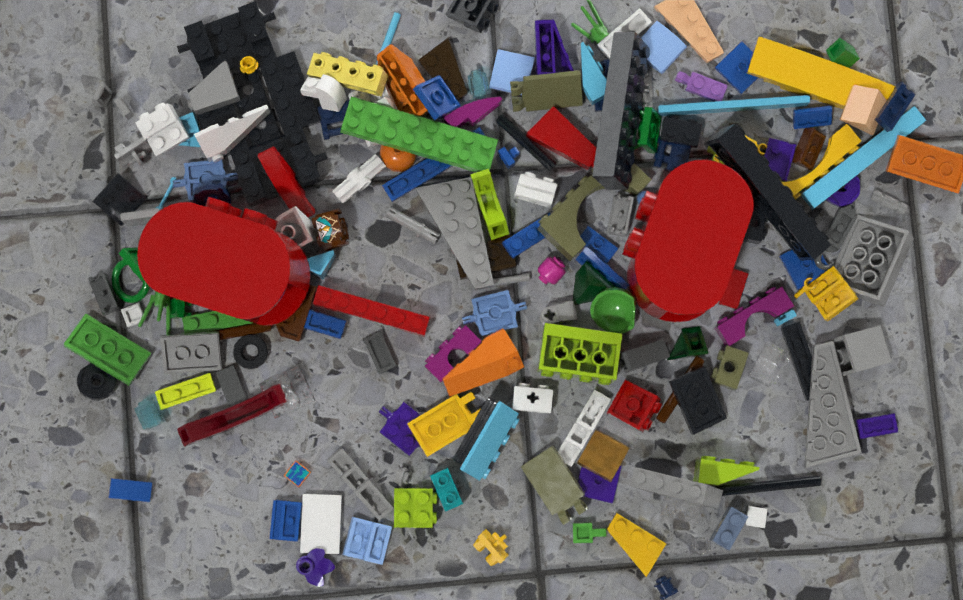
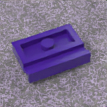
[764,138,796,182]

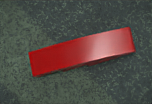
[258,146,315,217]

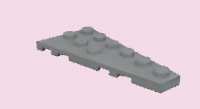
[415,177,494,291]
[804,341,862,468]

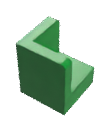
[826,38,860,68]

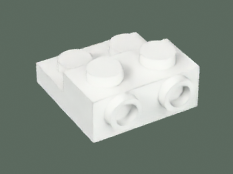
[135,102,190,157]

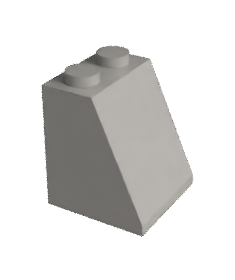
[822,325,892,376]

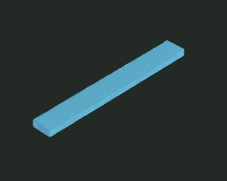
[656,95,810,117]
[801,106,926,210]

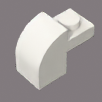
[300,74,347,112]

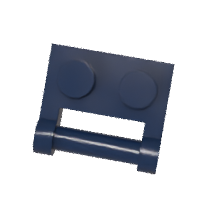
[317,100,350,140]

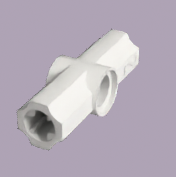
[332,154,386,204]

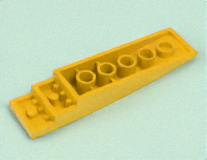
[747,37,895,109]

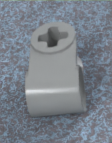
[540,301,578,325]

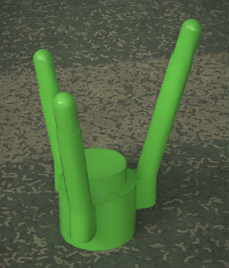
[571,0,609,44]
[138,291,171,335]

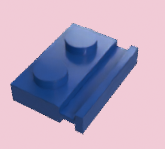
[269,500,302,542]

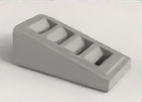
[92,82,112,109]

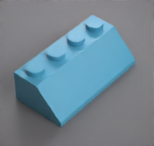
[460,401,520,481]

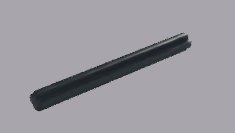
[712,476,821,496]

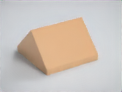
[840,85,887,135]

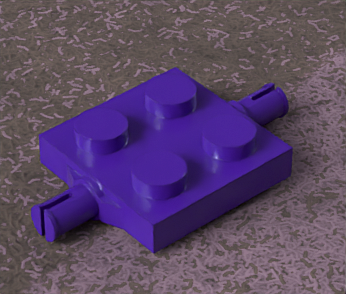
[379,402,420,457]

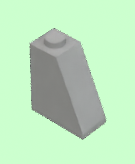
[187,61,241,115]

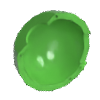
[590,287,636,334]

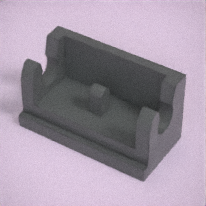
[88,271,121,316]

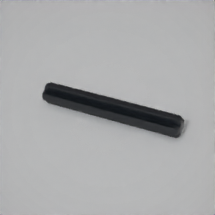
[496,114,556,171]
[453,397,497,464]

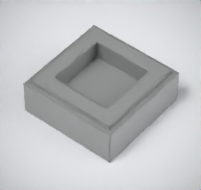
[114,97,134,120]

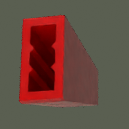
[526,106,596,170]

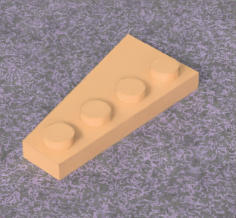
[654,0,724,63]

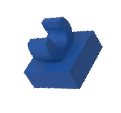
[498,147,520,170]

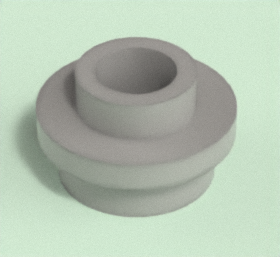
[395,468,411,487]

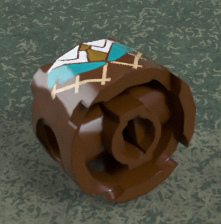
[312,208,349,251]

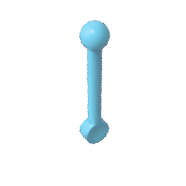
[155,177,178,210]

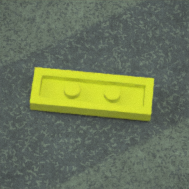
[155,373,217,410]

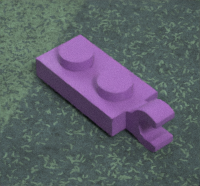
[675,71,728,102]

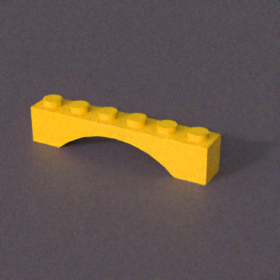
[782,124,861,200]

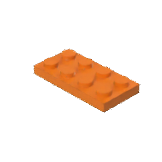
[886,135,963,194]

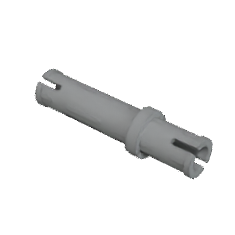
[385,206,440,245]

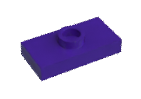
[856,413,898,439]

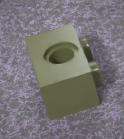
[711,346,749,390]

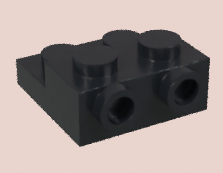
[446,0,499,33]

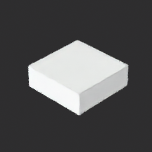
[121,303,147,328]
[745,506,767,528]

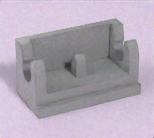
[606,194,634,237]

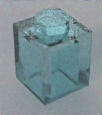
[134,399,164,430]

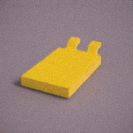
[407,392,480,457]

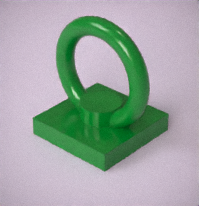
[634,107,662,154]
[111,247,150,303]

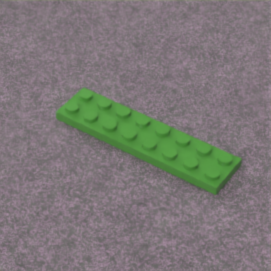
[340,96,498,172]

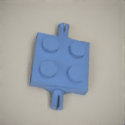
[172,159,238,202]
[462,290,527,337]

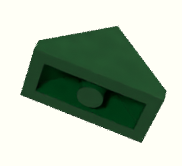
[572,261,615,305]
[667,326,708,361]

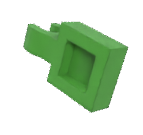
[573,523,606,543]

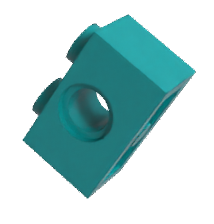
[430,468,463,512]

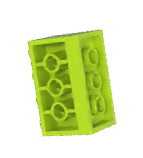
[537,323,622,385]

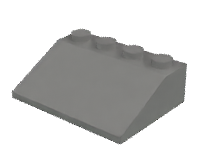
[834,214,914,307]

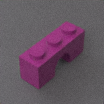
[425,325,482,383]

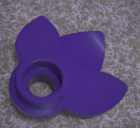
[296,548,335,586]

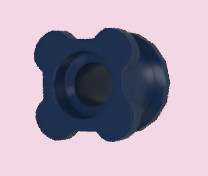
[654,575,679,600]

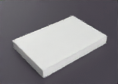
[300,494,342,554]

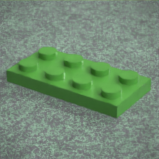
[63,314,151,386]

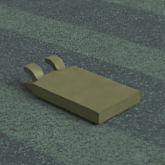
[510,70,583,112]
[521,445,588,525]

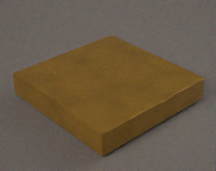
[577,430,630,482]

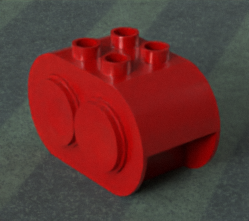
[622,160,754,322]
[137,197,310,326]

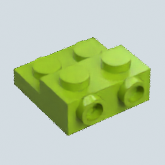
[394,488,437,528]

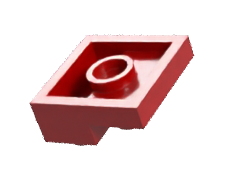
[607,380,662,433]

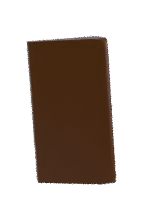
[792,128,826,171]

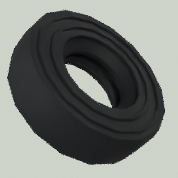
[233,335,268,369]

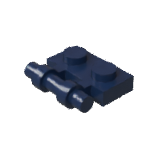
[653,137,691,172]

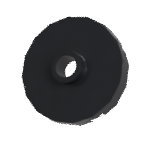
[77,363,116,401]

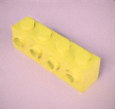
[307,52,388,97]

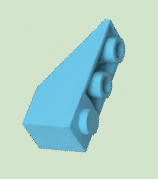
[581,42,607,105]

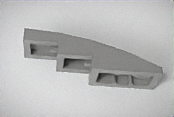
[327,447,394,521]

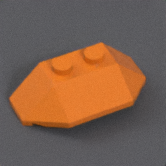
[377,44,428,117]

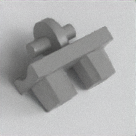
[114,133,152,168]

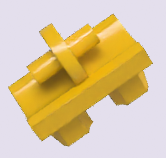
[473,529,509,566]

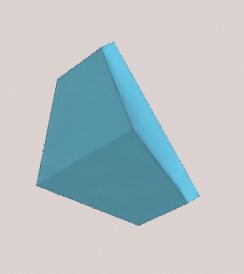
[307,250,336,280]

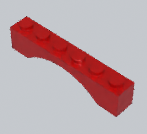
[313,285,430,337]

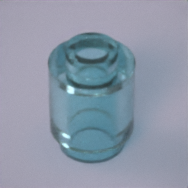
[467,70,489,99]

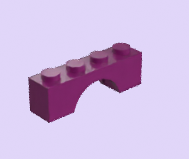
[714,286,794,346]

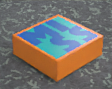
[284,460,311,487]

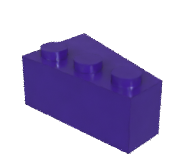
[534,20,574,75]

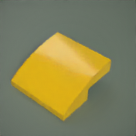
[805,266,859,322]

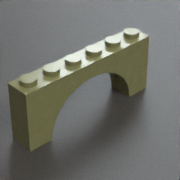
[537,163,651,261]

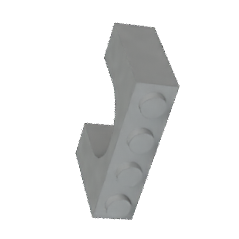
[630,467,723,509]

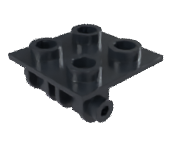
[92,173,147,226]

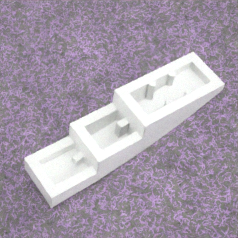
[558,390,611,468]

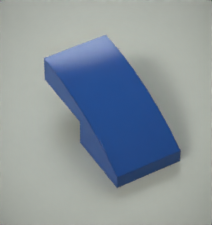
[108,478,152,502]

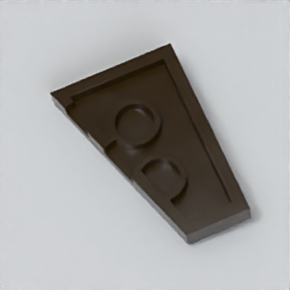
[418,38,468,101]
[456,234,516,280]

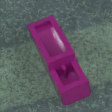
[444,97,502,128]

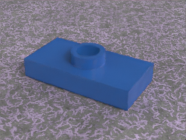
[793,106,832,129]
[580,226,618,264]
[304,310,347,339]

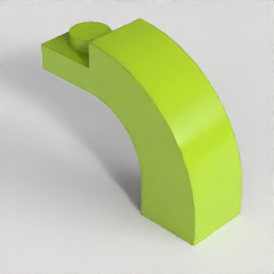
[470,169,510,240]

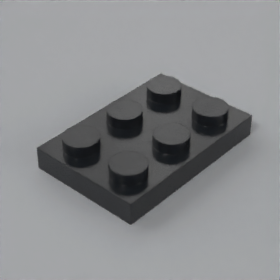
[669,366,727,435]

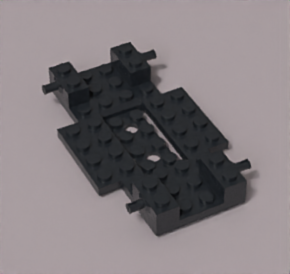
[177,1,328,207]

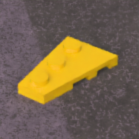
[606,513,666,577]

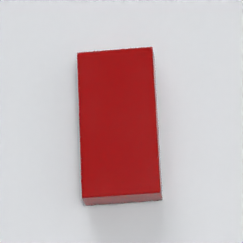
[718,269,749,310]

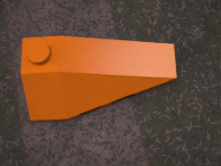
[442,328,524,396]

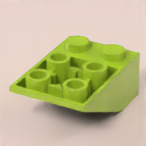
[693,456,760,485]

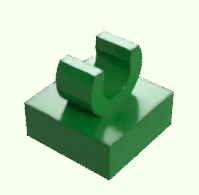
[170,298,192,319]

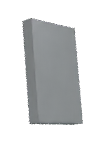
[160,331,222,374]

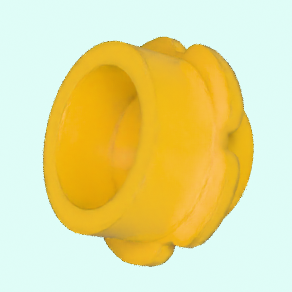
[240,56,258,74]

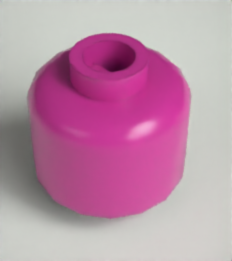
[538,256,566,285]

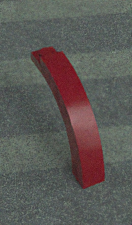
[177,384,287,447]

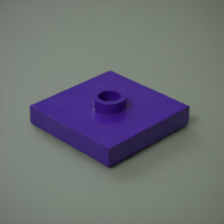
[578,466,621,504]

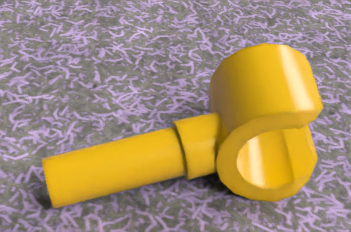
[794,278,817,299]

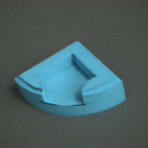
[774,310,797,326]

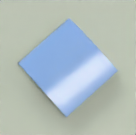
[641,21,687,74]
[489,49,535,95]
[342,517,392,565]

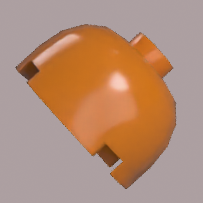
[380,145,417,172]

